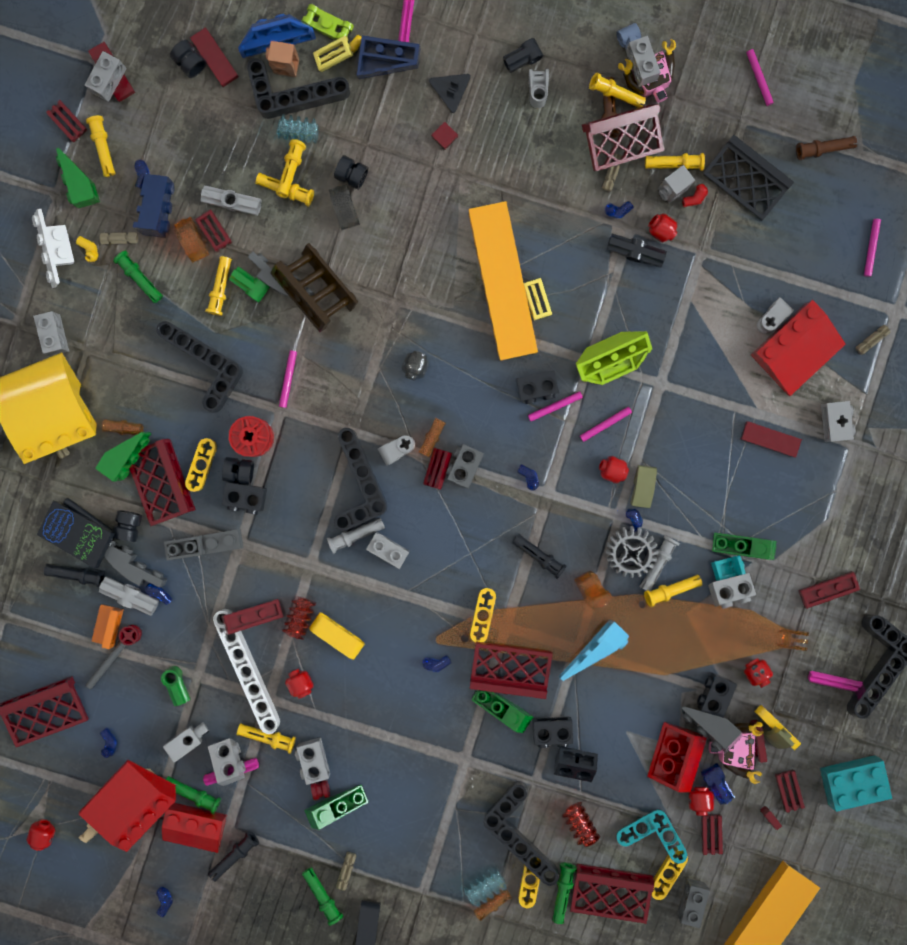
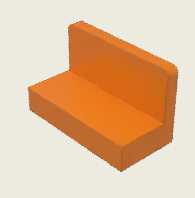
[92,605,124,649]

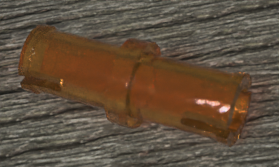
[419,418,446,457]
[102,419,144,435]
[474,887,512,921]

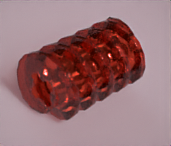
[282,597,316,640]
[562,802,600,847]

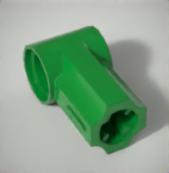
[229,266,270,303]
[161,666,191,706]

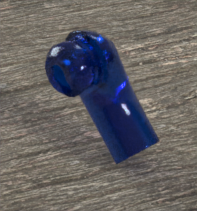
[134,159,150,189]
[605,201,634,219]
[517,464,539,491]
[626,508,643,532]
[145,583,172,605]
[422,655,452,672]
[99,727,117,758]
[156,887,173,917]

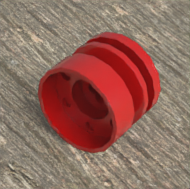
[229,416,274,457]

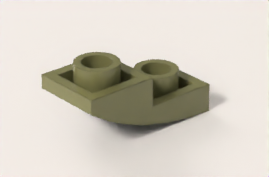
[630,465,657,508]
[763,726,794,749]

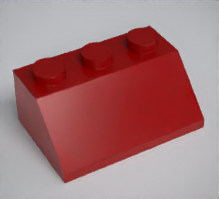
[647,722,707,792]
[162,803,227,853]

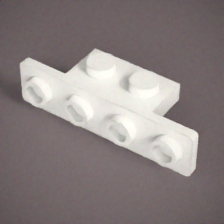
[32,209,74,288]

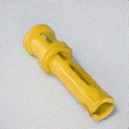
[589,72,646,108]
[86,116,116,177]
[276,139,306,198]
[645,153,705,171]
[255,172,314,207]
[205,256,232,316]
[644,575,702,607]
[236,723,296,754]

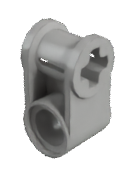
[528,69,549,109]
[757,297,794,334]
[377,435,415,466]

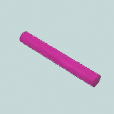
[746,49,774,106]
[864,219,881,277]
[279,350,297,408]
[528,391,583,422]
[579,406,632,442]

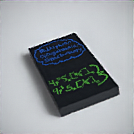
[37,500,115,568]

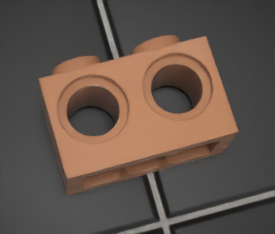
[266,41,299,77]

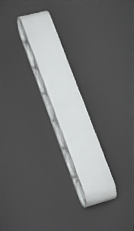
[213,609,280,734]

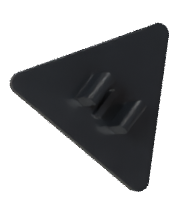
[429,74,471,113]

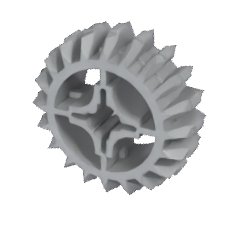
[606,526,658,578]

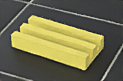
[313,36,354,72]
[524,278,552,321]

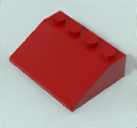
[751,300,846,396]
[79,760,176,852]

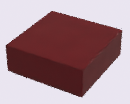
[431,122,458,150]
[760,806,782,830]

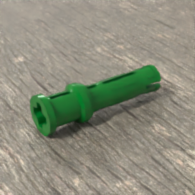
[113,250,163,304]
[166,776,221,814]
[552,862,577,924]
[301,867,343,926]

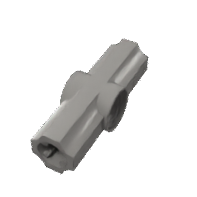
[201,185,262,216]
[99,577,159,616]

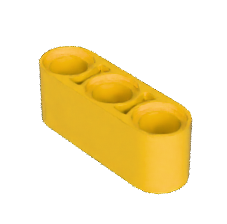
[309,612,365,660]

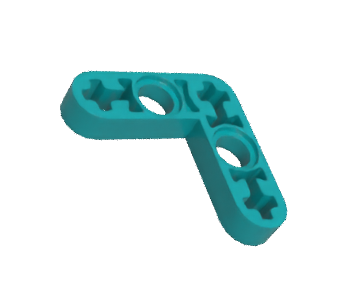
[616,809,687,864]

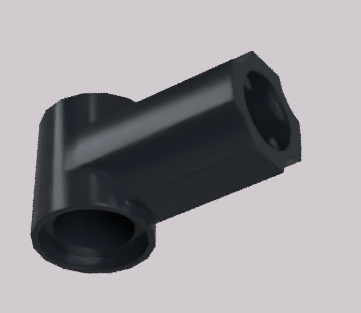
[503,38,544,73]

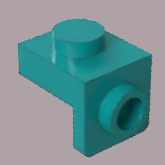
[711,555,745,581]

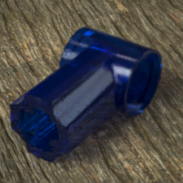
[700,763,734,805]

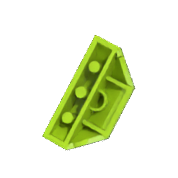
[576,331,652,385]

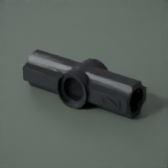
[606,233,667,268]

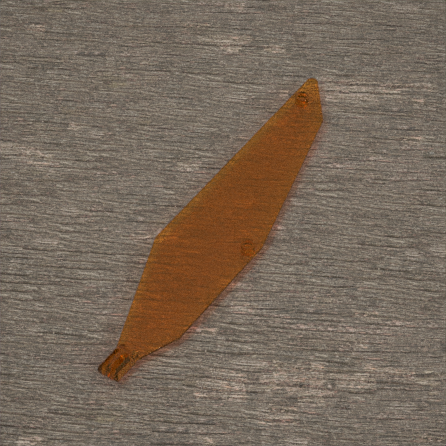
[436,594,809,675]

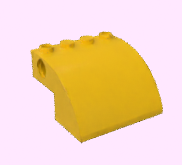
[0,352,97,464]

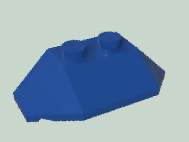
[238,14,316,58]

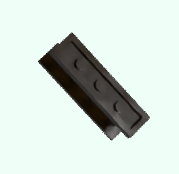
[270,243,358,332]

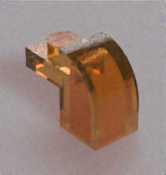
[174,217,210,263]
[574,570,613,610]

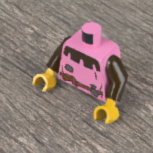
[618,39,676,103]
[708,722,764,784]

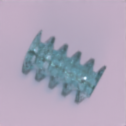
[277,114,319,144]
[463,868,507,907]

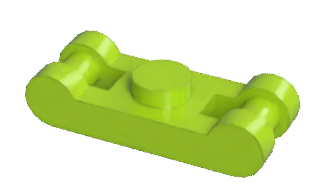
[301,4,354,40]

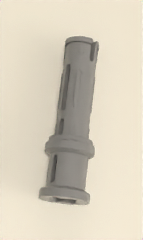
[327,517,385,554]
[639,535,680,591]

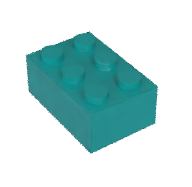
[820,755,893,812]

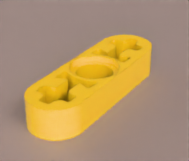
[185,438,217,492]
[470,588,496,643]
[754,705,801,751]
[652,847,688,900]
[518,857,541,908]

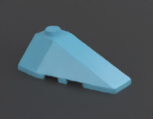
[559,620,629,681]

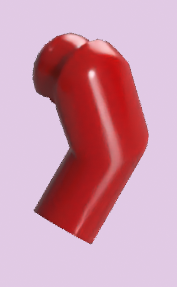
[682,184,708,207]

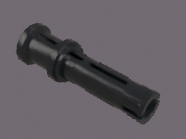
[512,534,567,579]
[44,564,105,587]
[208,831,259,882]

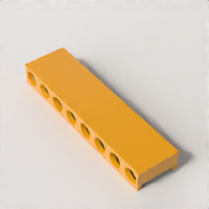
[468,201,538,361]
[724,861,820,945]

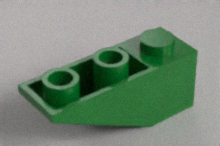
[56,148,100,209]
[95,432,152,482]
[712,532,777,560]
[471,690,533,733]
[304,785,369,830]

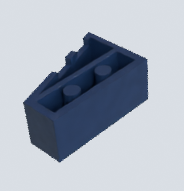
[357,35,421,79]
[133,174,175,238]

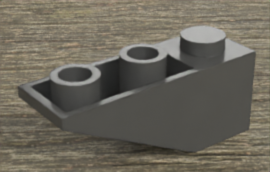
[682,706,742,753]

